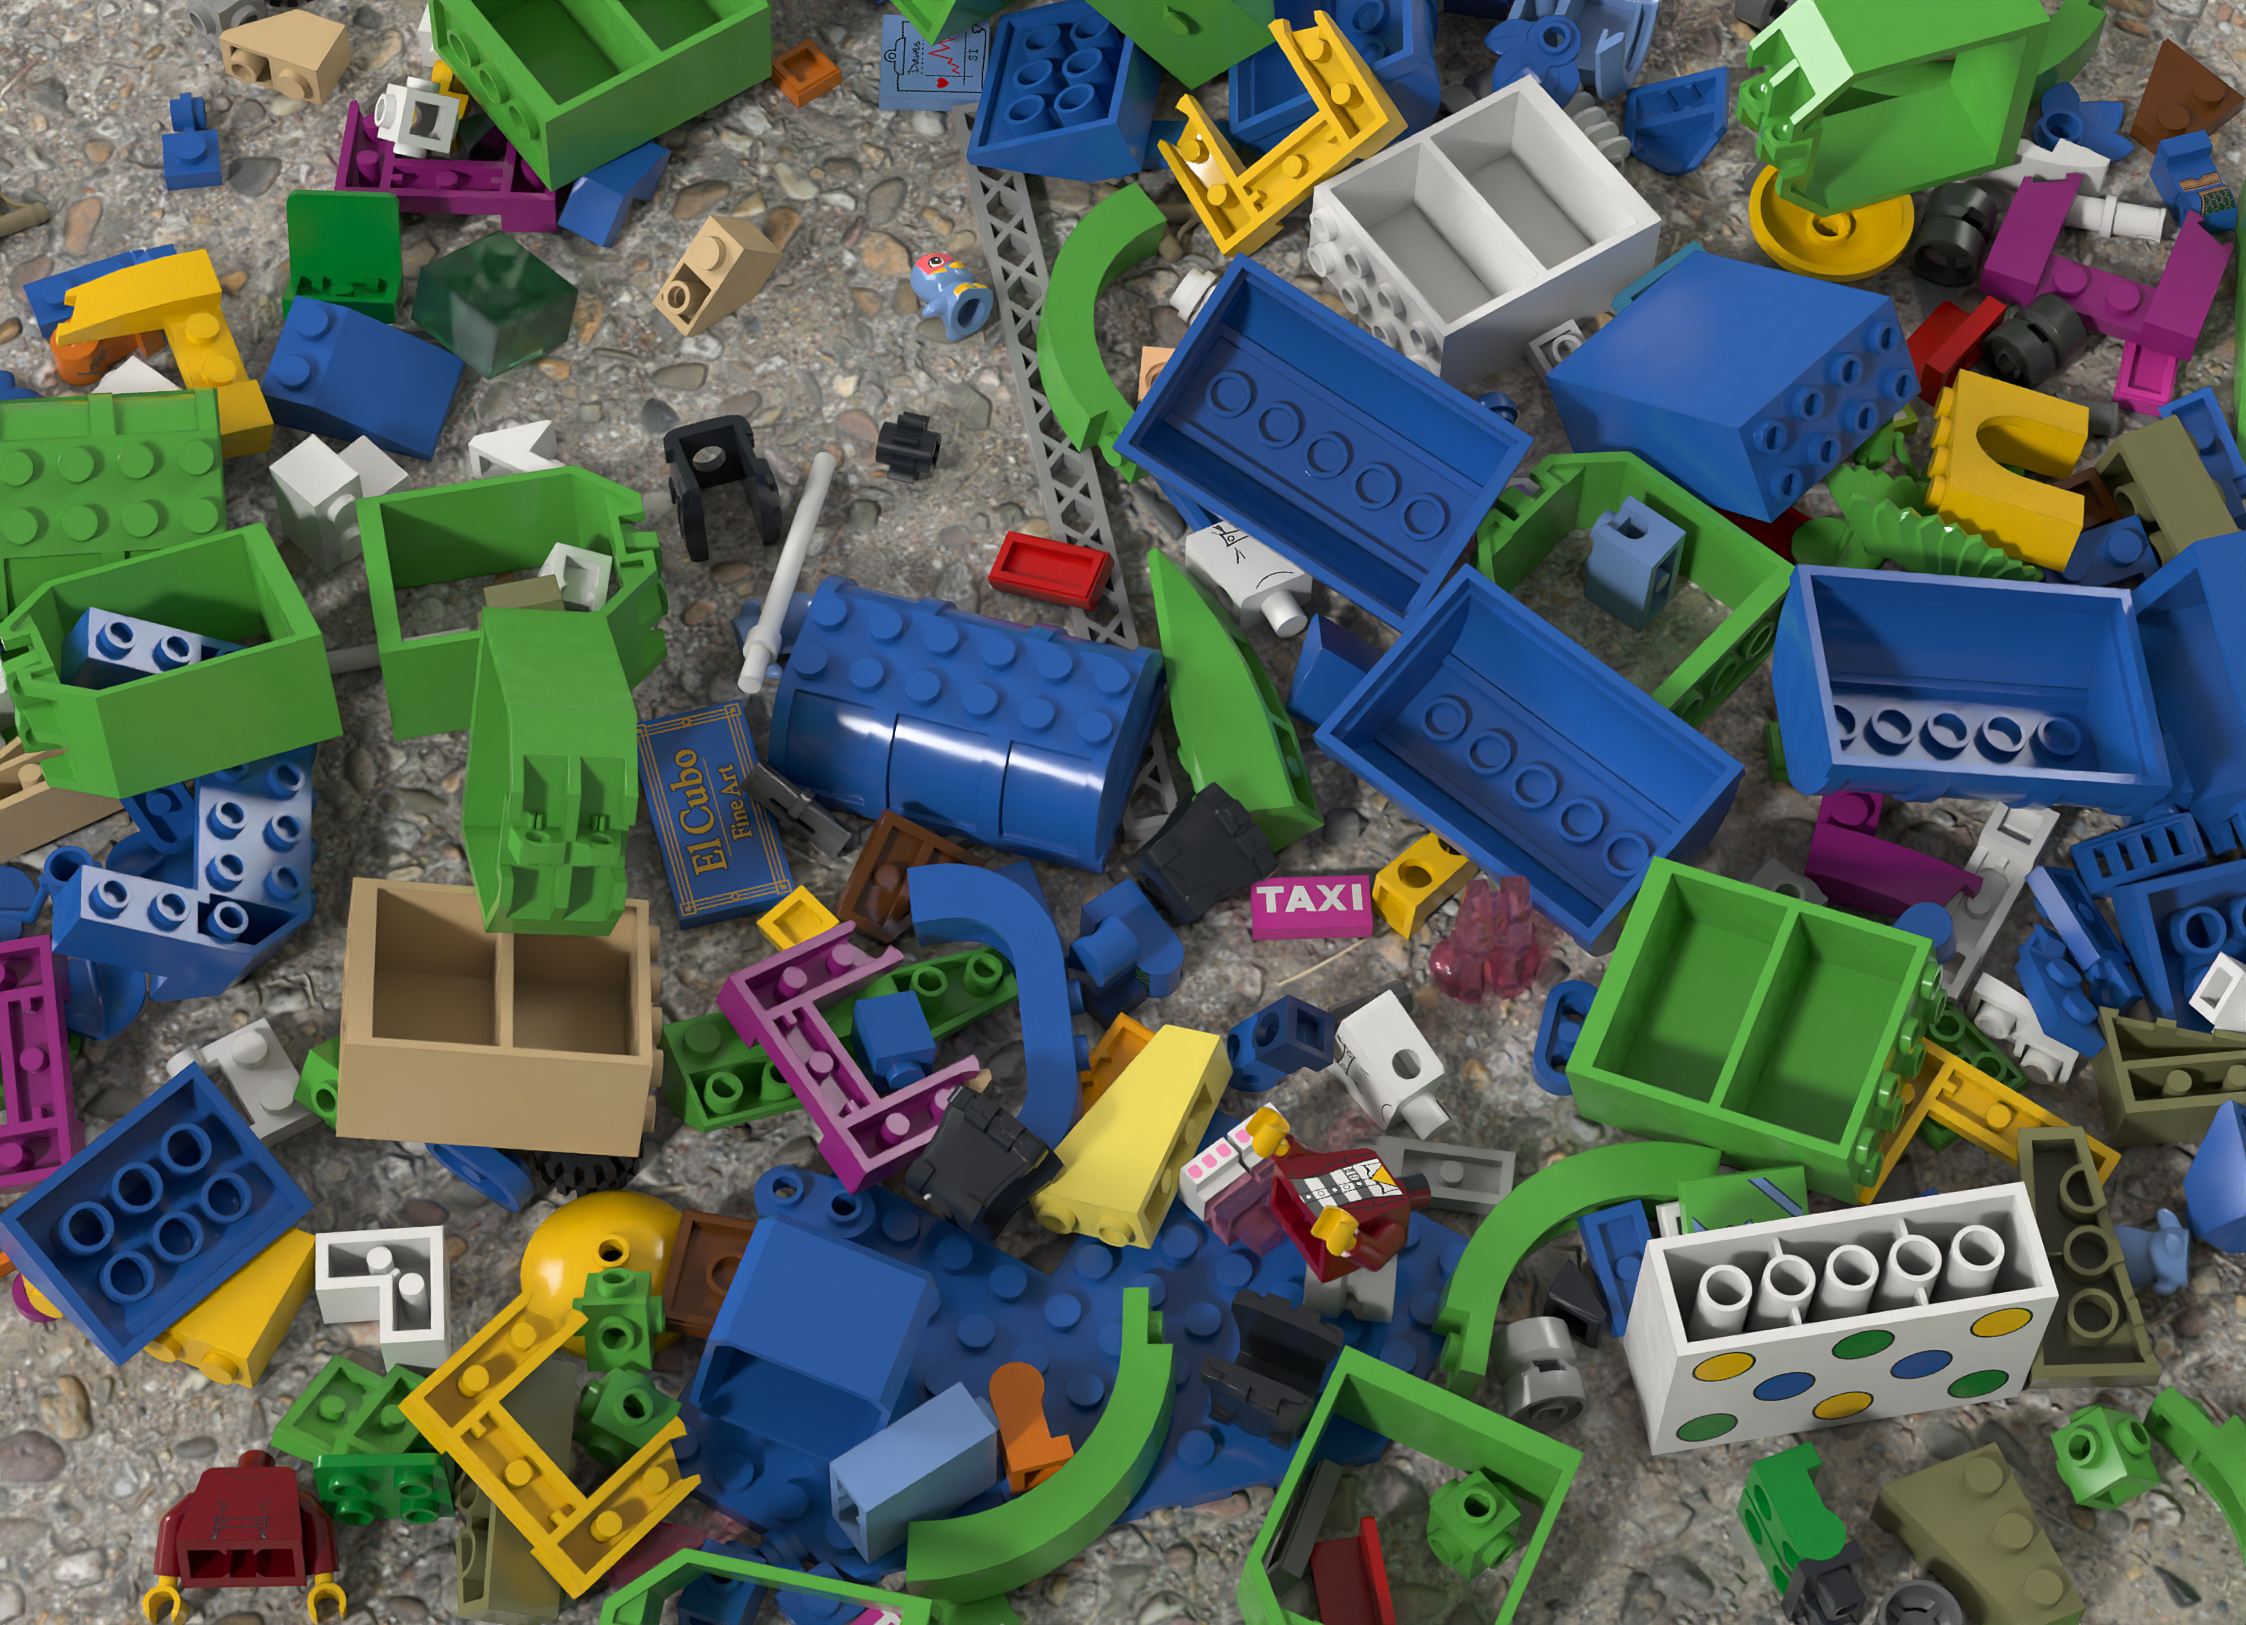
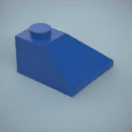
[2183,1099,2246,1254]

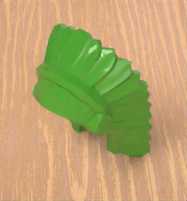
[1823,463,2044,582]

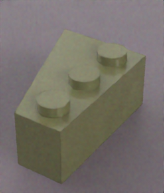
[2090,1006,2246,1148]
[1870,1442,2086,1625]

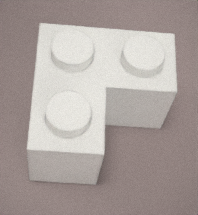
[269,434,411,573]
[316,1225,451,1375]

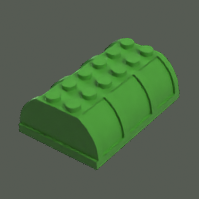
[0,387,228,624]

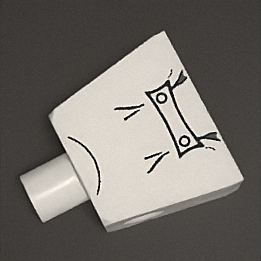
[1185,521,1313,638]
[1327,989,1452,1141]

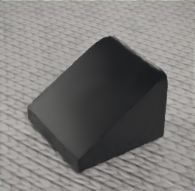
[455,112,508,161]
[1542,1259,1607,1349]

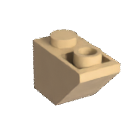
[219,9,352,106]
[652,215,784,338]

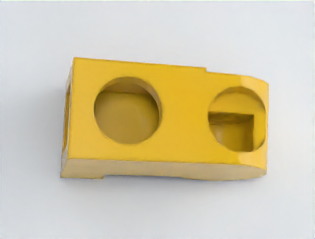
[1371,832,1479,940]

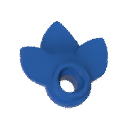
[1484,15,1582,110]
[2031,81,2134,164]

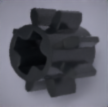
[875,411,942,485]

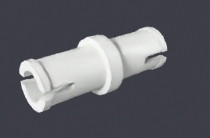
[2065,194,2167,243]

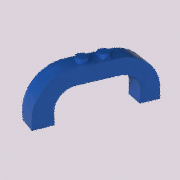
[907,863,1091,1227]

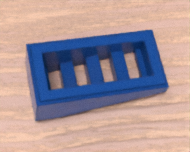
[2069,812,2207,900]

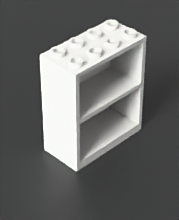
[1307,74,1662,391]

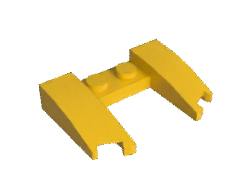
[1157,10,1409,258]
[55,248,274,459]
[1858,1037,2122,1207]
[397,1290,701,1599]

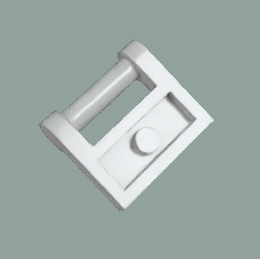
[166,1017,322,1148]

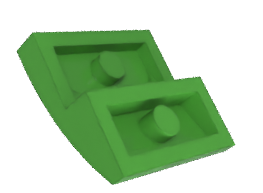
[270,1354,427,1463]

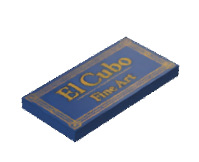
[637,699,795,931]

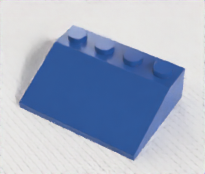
[966,0,1163,183]
[2110,857,2246,1034]
[0,1060,315,1367]

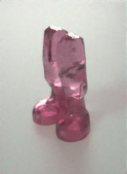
[1429,875,1541,1004]

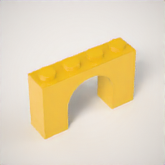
[1924,368,2089,573]
[21,1226,316,1389]

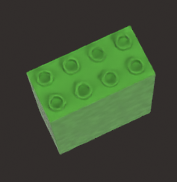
[428,0,774,192]
[1565,856,1947,1205]

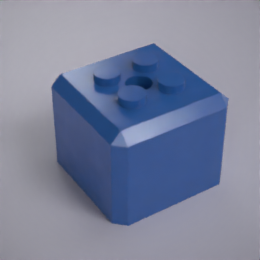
[689,1212,940,1463]

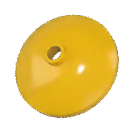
[1748,165,1914,282]
[520,1190,683,1360]

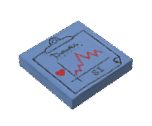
[879,14,990,111]

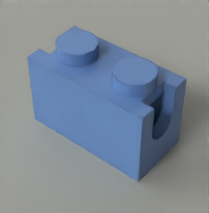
[1584,495,1686,633]

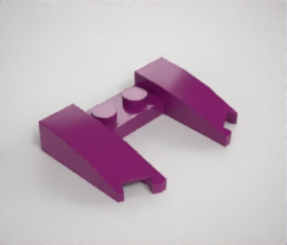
[334,100,562,233]
[1978,173,2234,362]
[1804,791,1984,920]
[715,920,980,1197]
[0,934,86,1195]

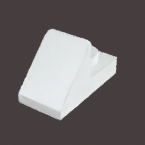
[468,420,566,480]

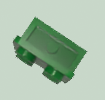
[282,189,404,324]
[313,1437,458,1526]

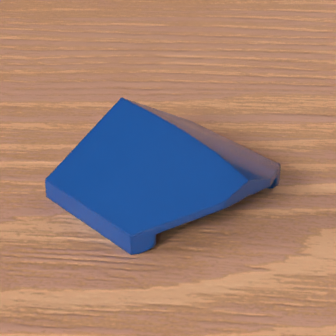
[1624,66,1731,176]
[1285,613,1384,730]

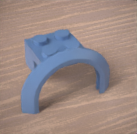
[1507,0,1661,101]

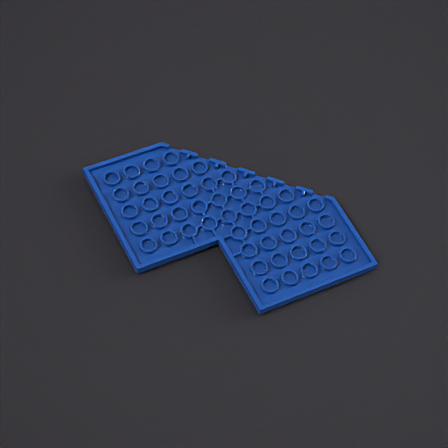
[670,1109,1470,1585]

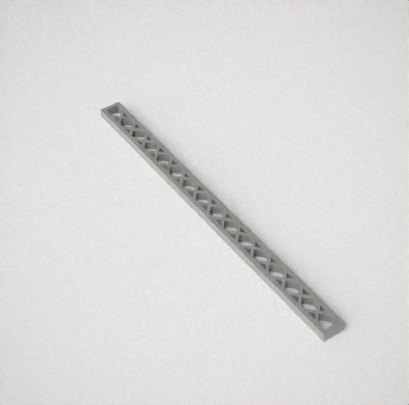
[952,102,1178,844]

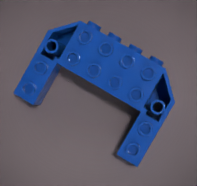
[52,607,318,1002]

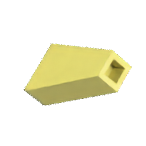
[1029,1024,1233,1249]

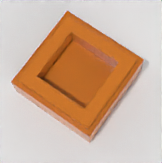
[769,38,842,108]

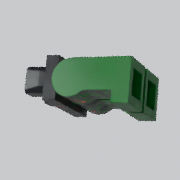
[1736,1441,1866,1625]

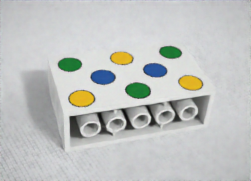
[1623,1181,2059,1456]

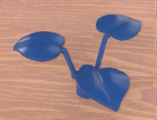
[0,831,194,1041]

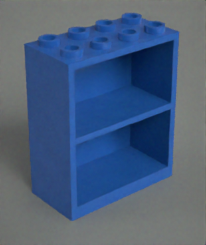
[1545,250,1922,523]

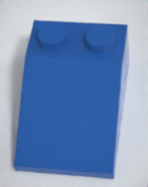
[261,295,466,462]

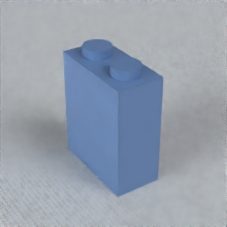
[829,1381,1000,1565]

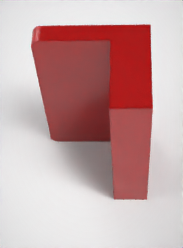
[1906,295,2007,408]
[1308,1516,1396,1625]

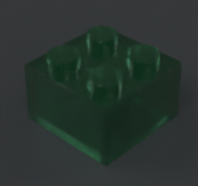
[410,229,579,381]

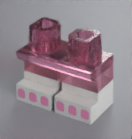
[1178,1102,1289,1257]

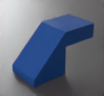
[557,140,672,248]

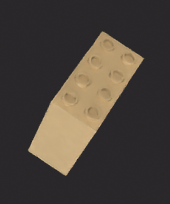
[336,877,664,1157]

